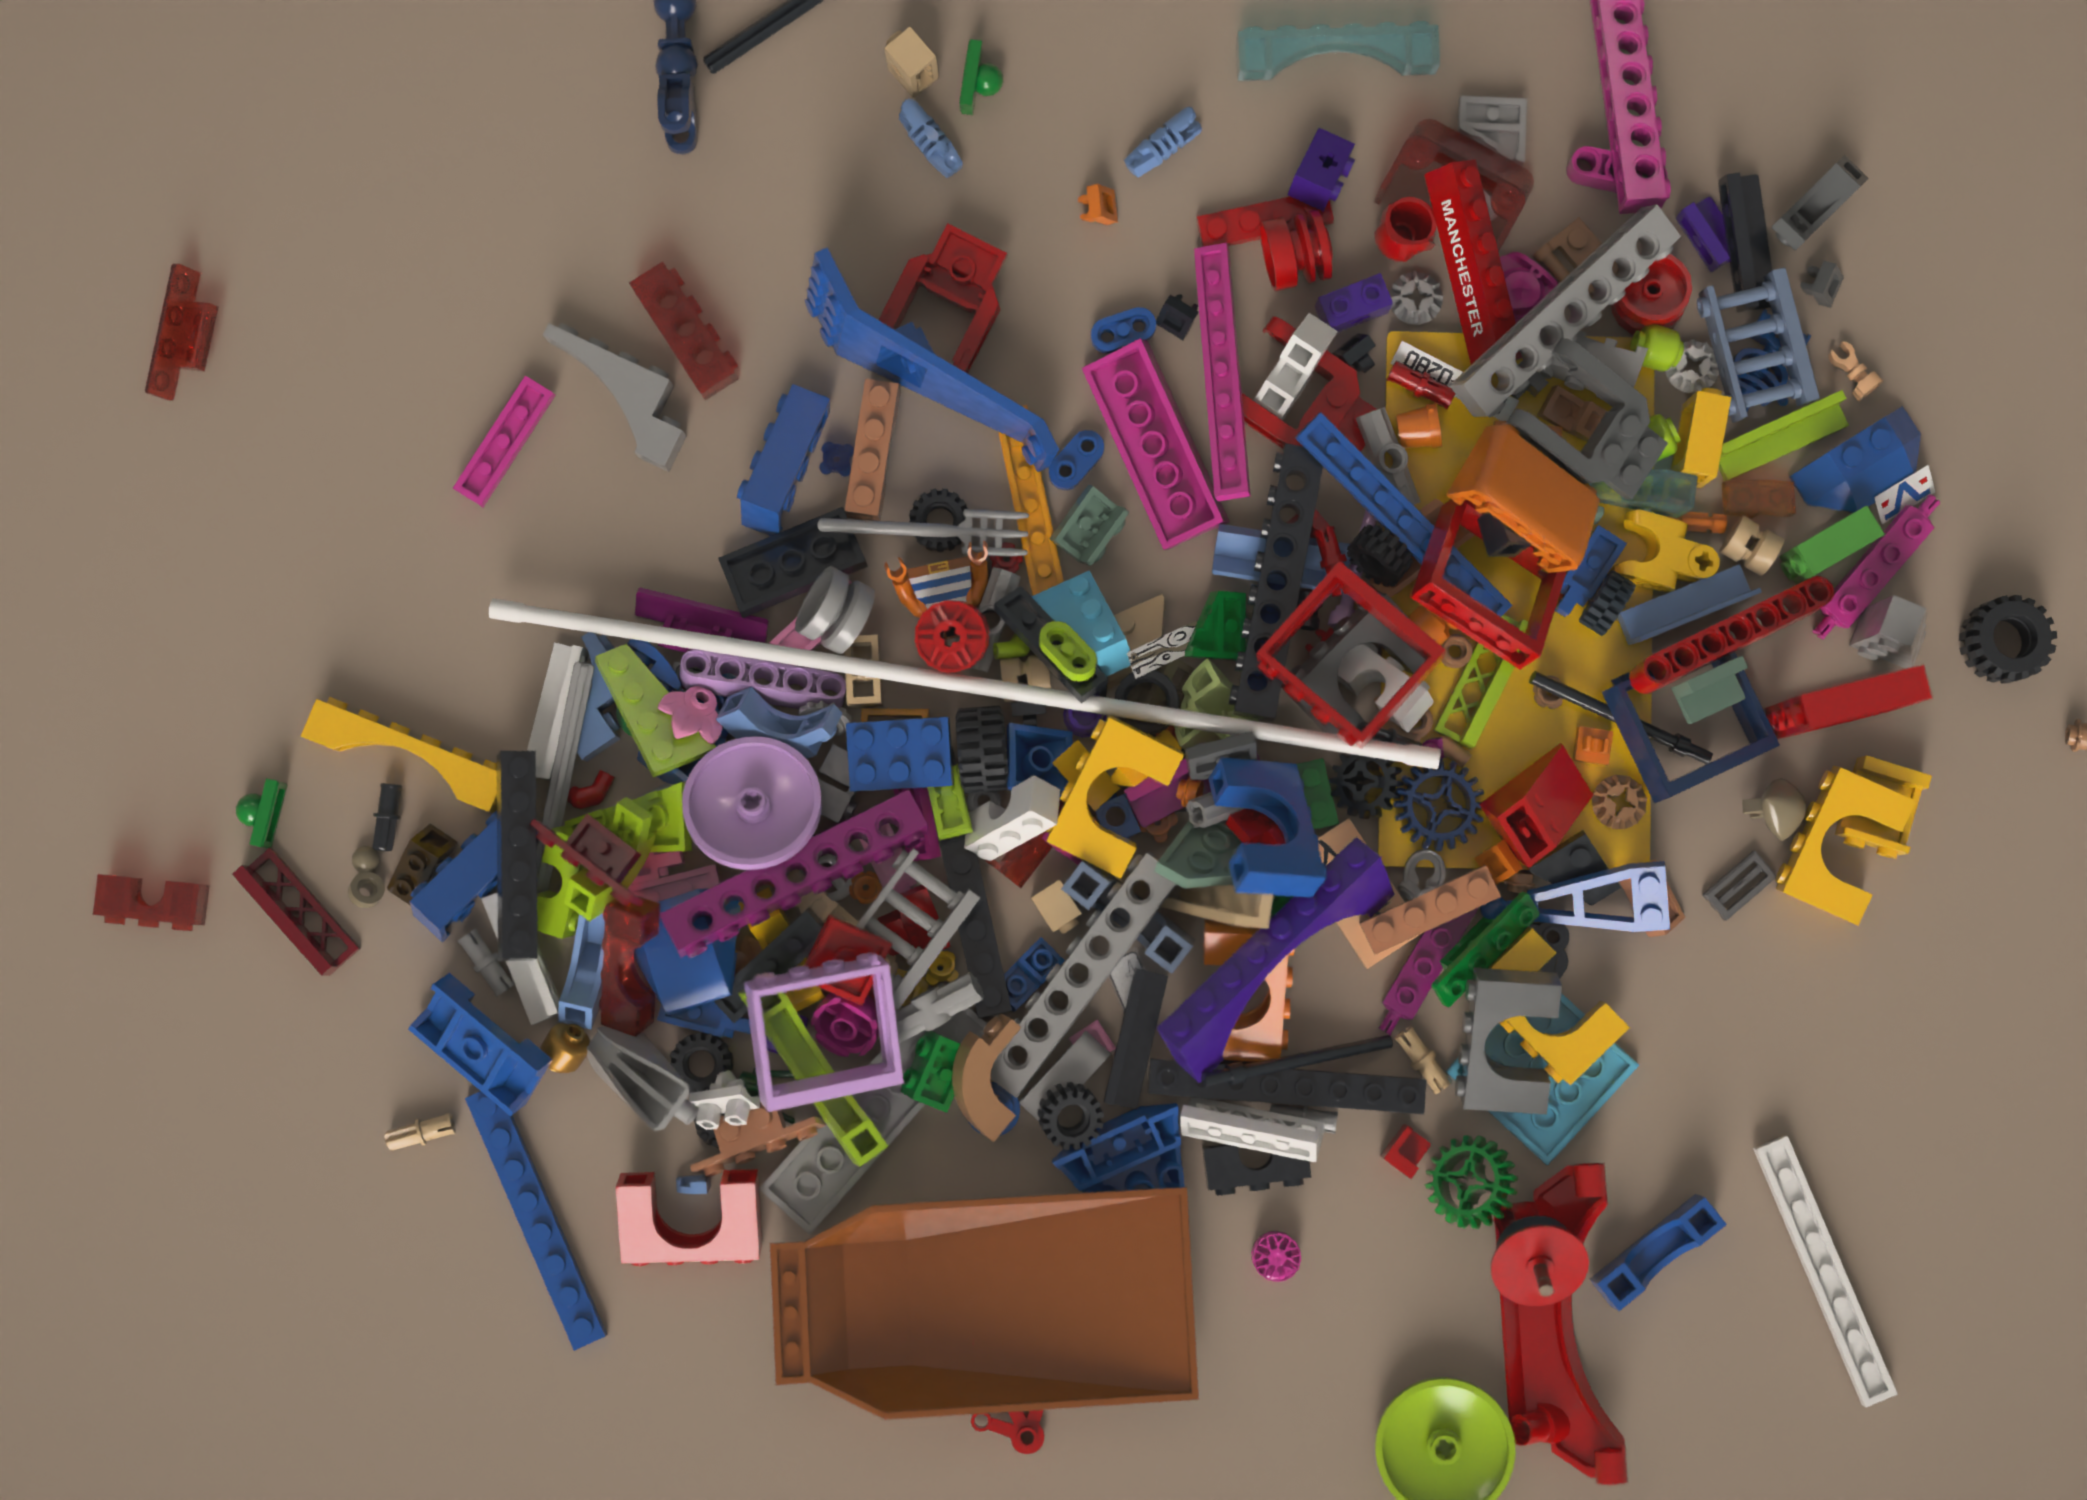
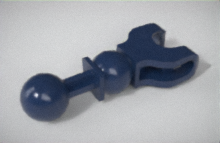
[654,0,698,154]

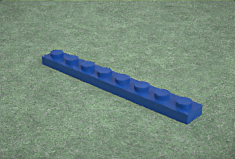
[1295,412,1512,617]
[465,1091,608,1351]

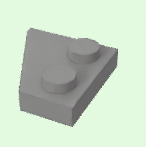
[1457,96,1527,165]

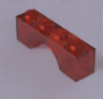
[599,896,660,1037]

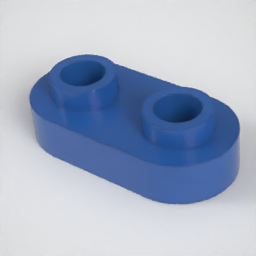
[1091,307,1156,354]
[1049,430,1104,490]

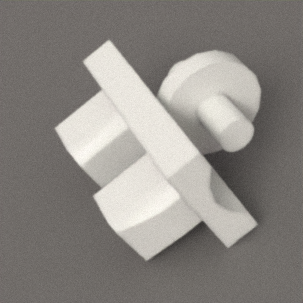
[689,1071,760,1130]

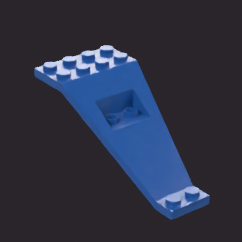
[805,248,1059,472]

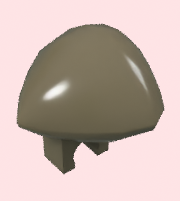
[1742,778,1807,841]

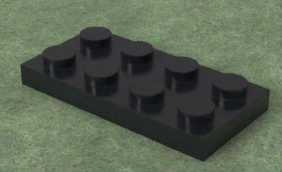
[718,507,868,618]

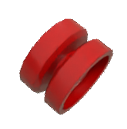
[1611,253,1693,335]

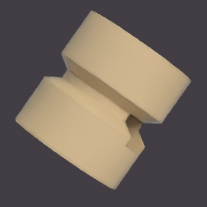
[1719,515,1785,576]
[1000,655,1051,702]

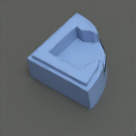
[676,1174,711,1194]

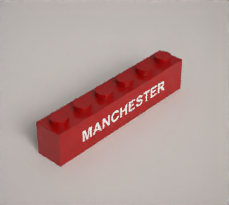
[1424,159,1523,365]

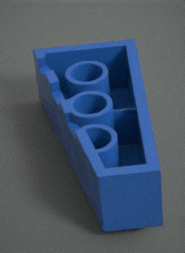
[737,384,830,536]
[410,810,538,943]

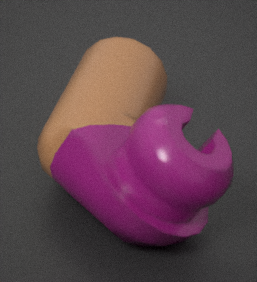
[1422,736,1472,768]

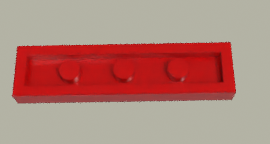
[1196,196,1334,247]

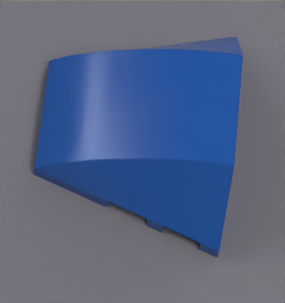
[618,889,740,1015]
[1051,1103,1185,1193]

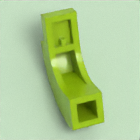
[564,797,656,921]

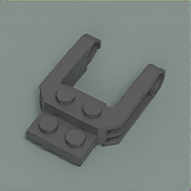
[1506,338,1668,500]

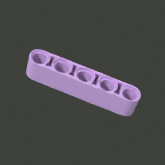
[679,649,846,709]

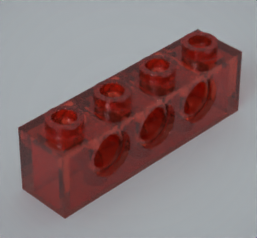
[629,261,739,401]

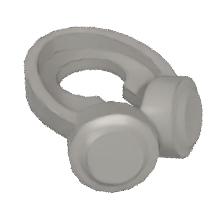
[1398,849,1445,900]

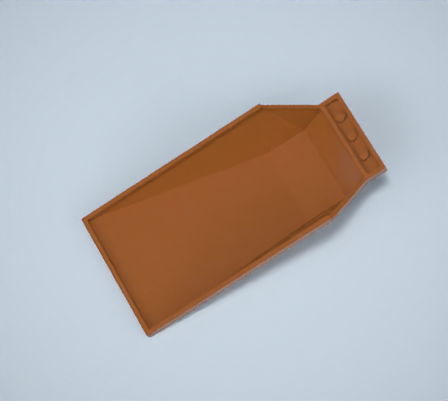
[770,1187,1199,1420]

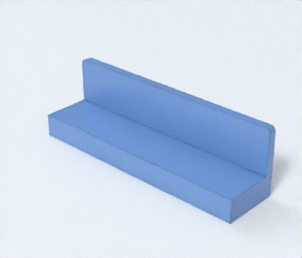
[1212,524,1351,594]
[1618,564,1762,645]

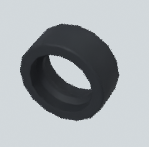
[1115,670,1179,735]

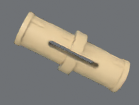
[1394,1026,1452,1094]

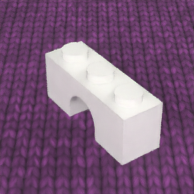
[1254,313,1338,419]
[1337,642,1434,733]
[964,776,1060,861]

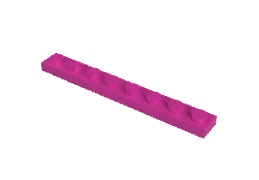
[1194,243,1251,501]

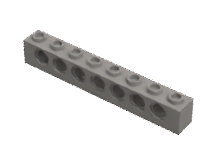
[1449,204,1681,417]
[991,852,1177,1098]

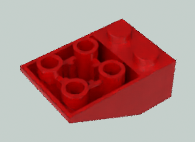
[1479,743,1593,868]

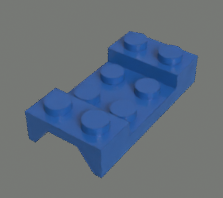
[408,973,553,1116]

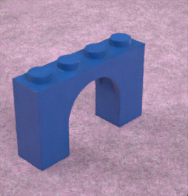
[1208,757,1326,897]

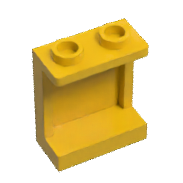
[1834,755,1932,859]

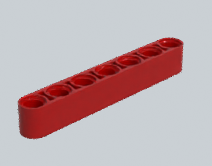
[1630,576,1834,694]

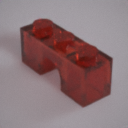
[93,874,210,931]

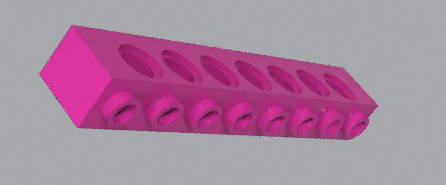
[1590,0,1671,214]

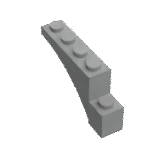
[543,323,687,472]

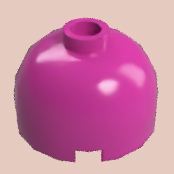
[811,992,879,1057]

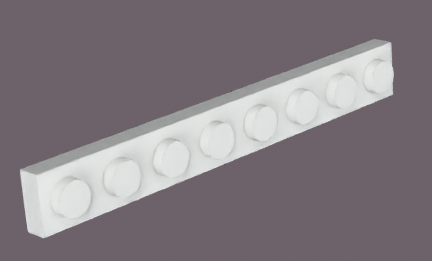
[1753,1135,1897,1407]

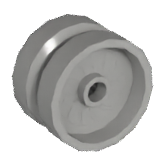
[795,566,875,655]

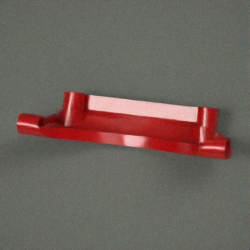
[1493,1163,1628,1485]

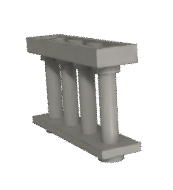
[856,848,980,1010]

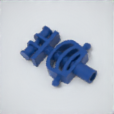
[1733,309,1811,420]

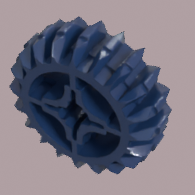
[1392,759,1484,851]

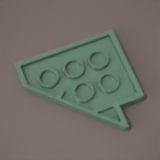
[1154,820,1260,888]

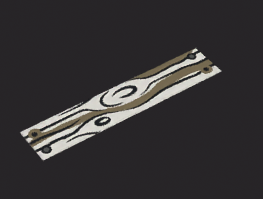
[1127,619,1199,679]

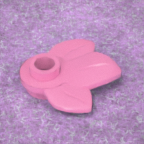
[658,686,723,745]

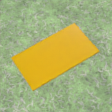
[1052,740,1120,811]

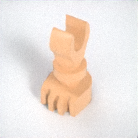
[1829,342,1883,402]

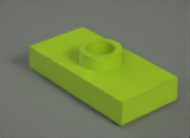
[927,765,973,840]

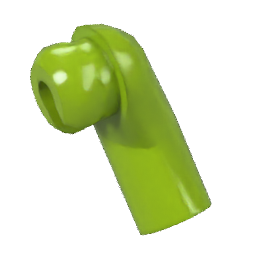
[993,633,1030,659]

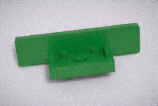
[1431,891,1540,1008]

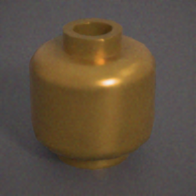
[540,1023,590,1073]

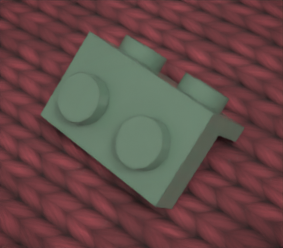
[1049,485,1129,566]

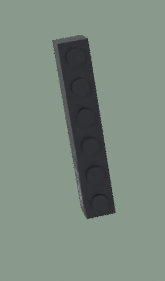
[496,751,538,961]

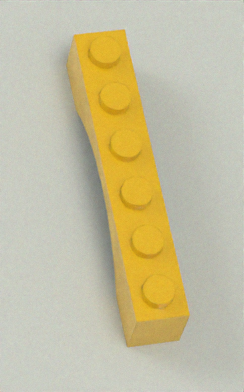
[300,697,497,813]

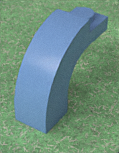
[716,687,843,758]

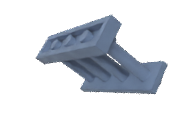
[1697,267,1820,423]

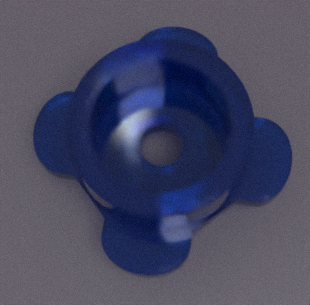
[819,442,854,477]

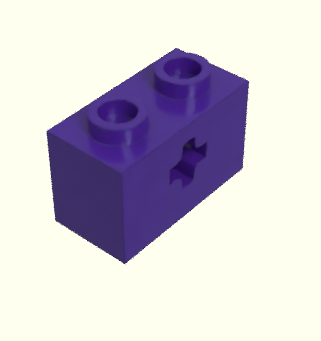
[1287,127,1356,212]
[1315,273,1393,334]

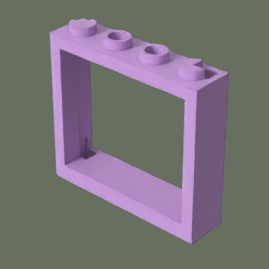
[744,953,904,1112]

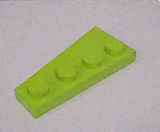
[595,644,716,778]

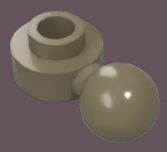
[348,846,385,908]

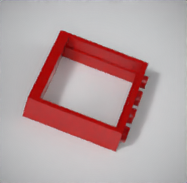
[1410,499,1567,670]
[1257,561,1446,749]
[1765,664,1933,740]

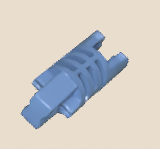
[899,98,963,178]
[1124,106,1202,178]

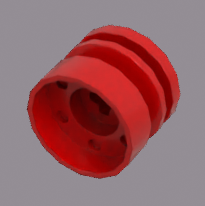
[1260,209,1333,292]
[915,600,991,673]

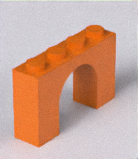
[1203,919,1295,1062]

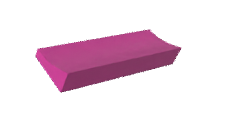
[1082,338,1230,550]

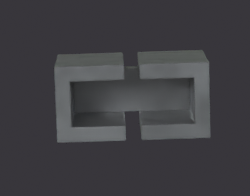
[818,744,858,824]

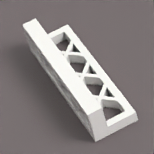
[527,642,589,780]
[482,893,560,1025]
[1180,1097,1325,1162]

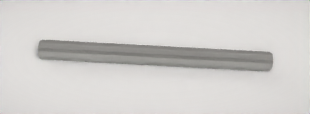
[537,662,594,893]

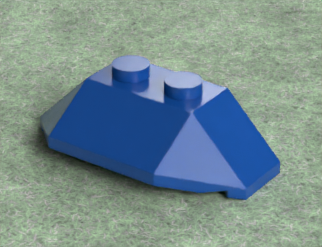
[1789,406,1921,513]

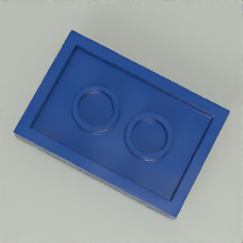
[846,717,954,792]

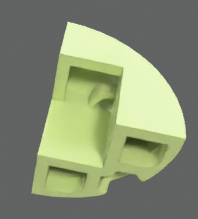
[1174,658,1259,749]

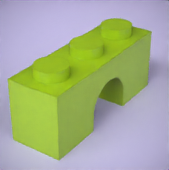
[537,826,585,939]

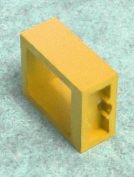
[1668,388,1731,488]

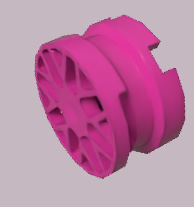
[1251,1231,1301,1282]

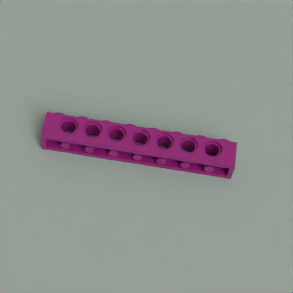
[660,789,928,958]

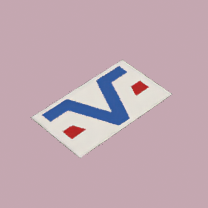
[1874,465,1935,525]

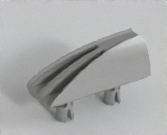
[586,1026,699,1131]

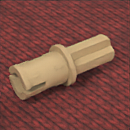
[385,1112,456,1151]

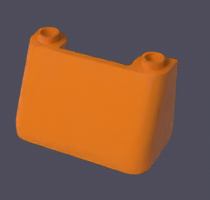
[1446,423,1600,573]

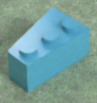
[1031,570,1131,676]

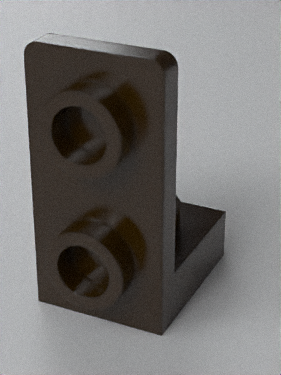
[387,824,458,906]

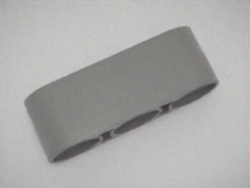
[1019,1031,1111,1121]

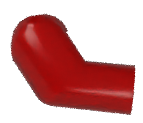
[567,770,615,809]

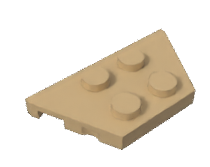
[1107,594,1166,690]

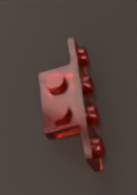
[145,263,219,401]

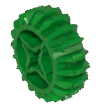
[1425,1135,1519,1230]

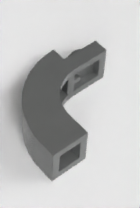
[1771,155,1869,250]

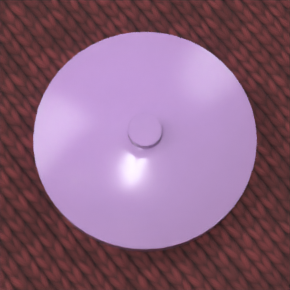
[682,736,822,870]

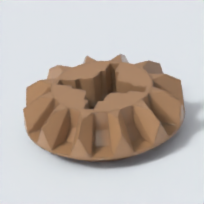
[1592,775,1647,829]

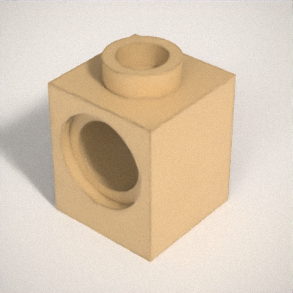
[1031,879,1082,935]

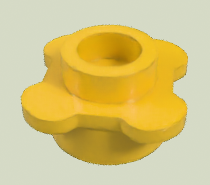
[925,951,959,986]

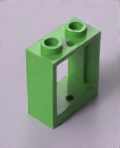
[1779,505,1885,585]

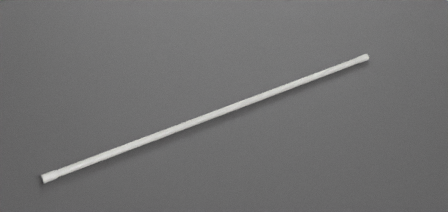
[489,598,1441,769]

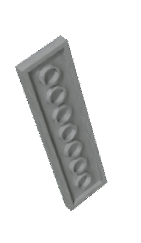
[759,983,987,1235]

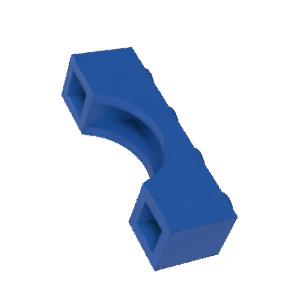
[1589,1194,1727,1311]

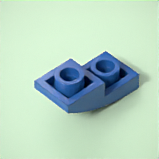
[627,639,684,693]
[1004,937,1065,1012]

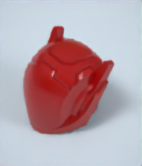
[1374,197,1437,262]

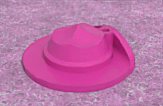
[1500,252,1558,323]

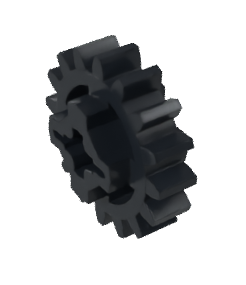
[1329,754,1404,819]

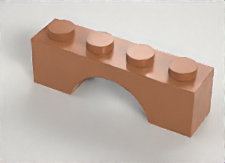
[845,378,901,521]
[1359,865,1501,955]

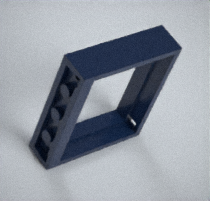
[1602,643,1780,804]

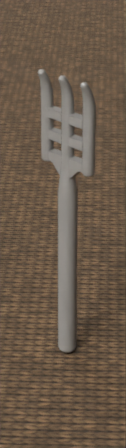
[817,509,1029,557]

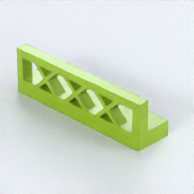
[1718,390,1849,482]
[1433,615,1528,749]

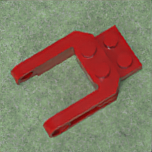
[878,223,1008,374]
[1242,316,1377,452]

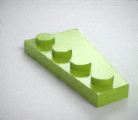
[565,782,692,852]

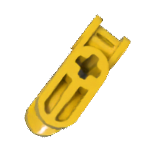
[1614,509,1720,592]

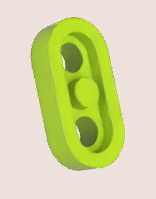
[1039,621,1097,681]

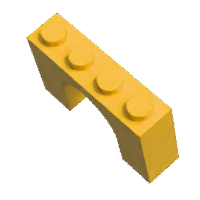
[1046,715,1184,879]
[1775,766,1917,926]
[1488,927,1630,1085]

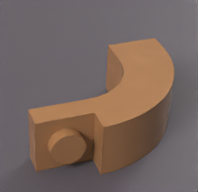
[952,1013,1021,1142]

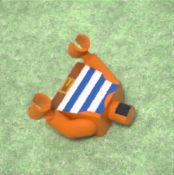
[884,541,988,639]

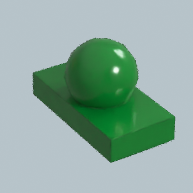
[959,39,1004,116]
[235,778,288,848]

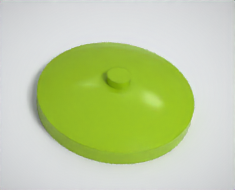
[1375,1377,1516,1500]

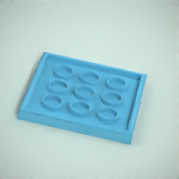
[1445,993,1639,1166]

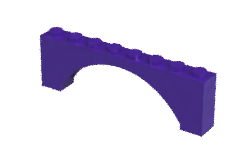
[1157,837,1395,1083]

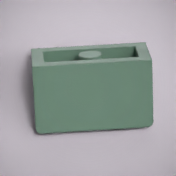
[1671,656,1748,724]

